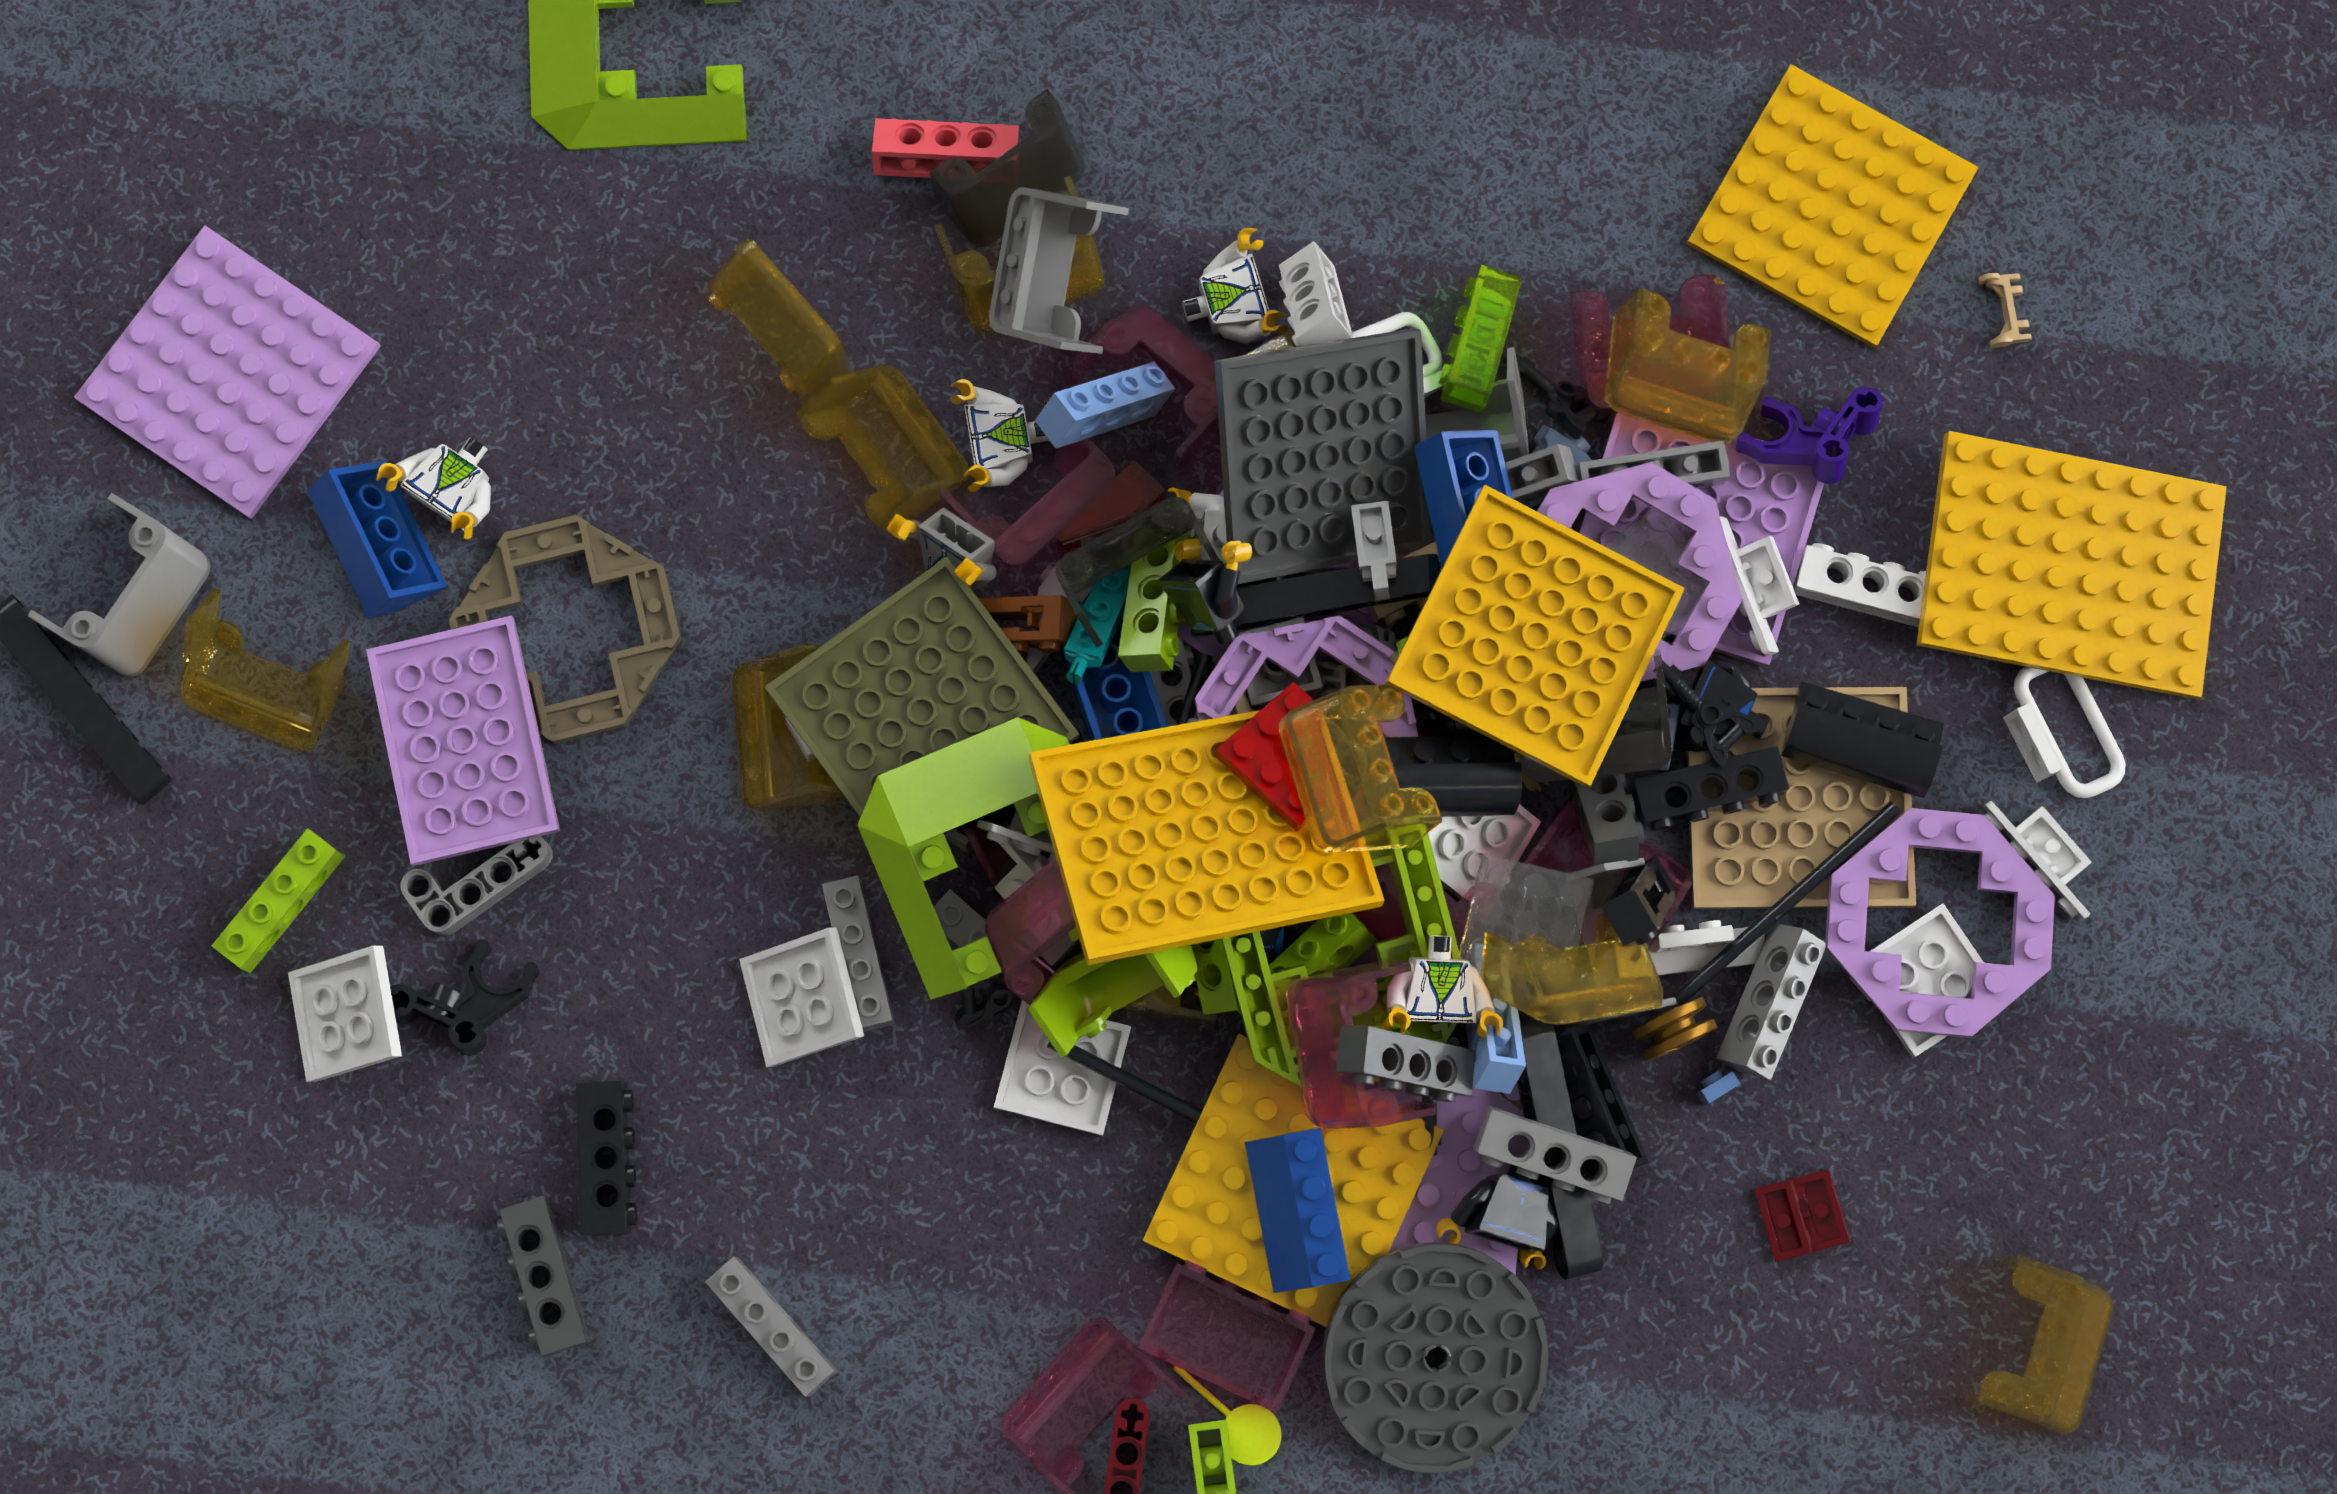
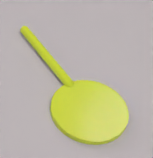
[1173,1364,1282,1465]

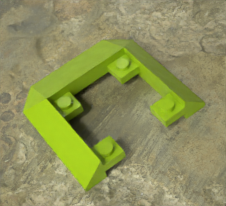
[528,0,747,150]
[857,717,1079,1000]
[1221,815,1461,1087]

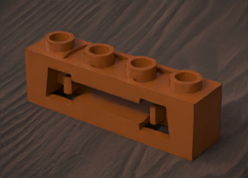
[978,595,1077,654]

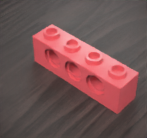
[872,118,1019,182]

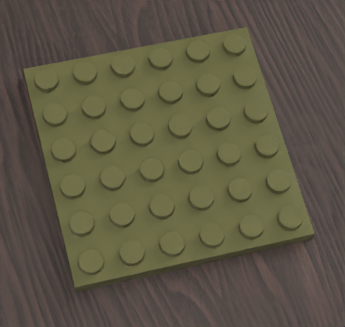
[765,557,1079,834]

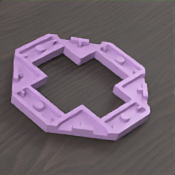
[1536,462,1742,682]
[1194,616,1418,828]
[1825,808,2055,1038]

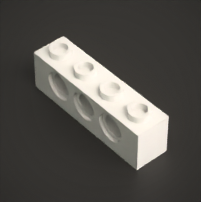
[1279,241,1353,347]
[1793,543,1926,627]

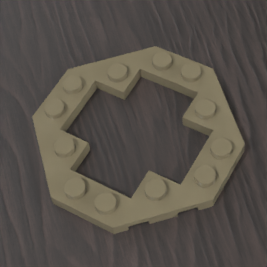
[449,515,682,744]

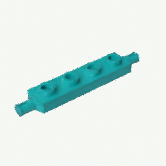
[1064,530,1136,684]

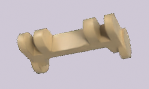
[1978,273,2032,348]

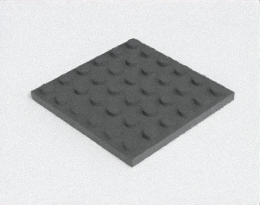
[1214,328,1432,584]

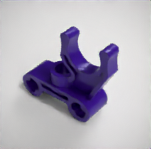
[1735,387,1883,484]

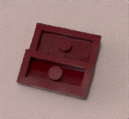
[1754,1169,1851,1262]

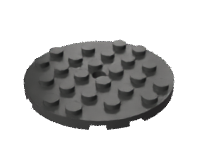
[1322,1242,1548,1473]

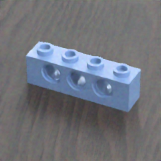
[1035,361,1175,448]
[1465,943,1526,1094]

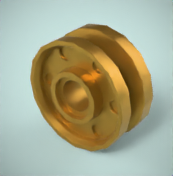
[1631,997,1718,1062]

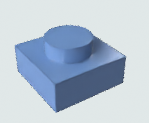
[1696,1070,1741,1106]

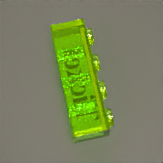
[1438,264,1522,413]

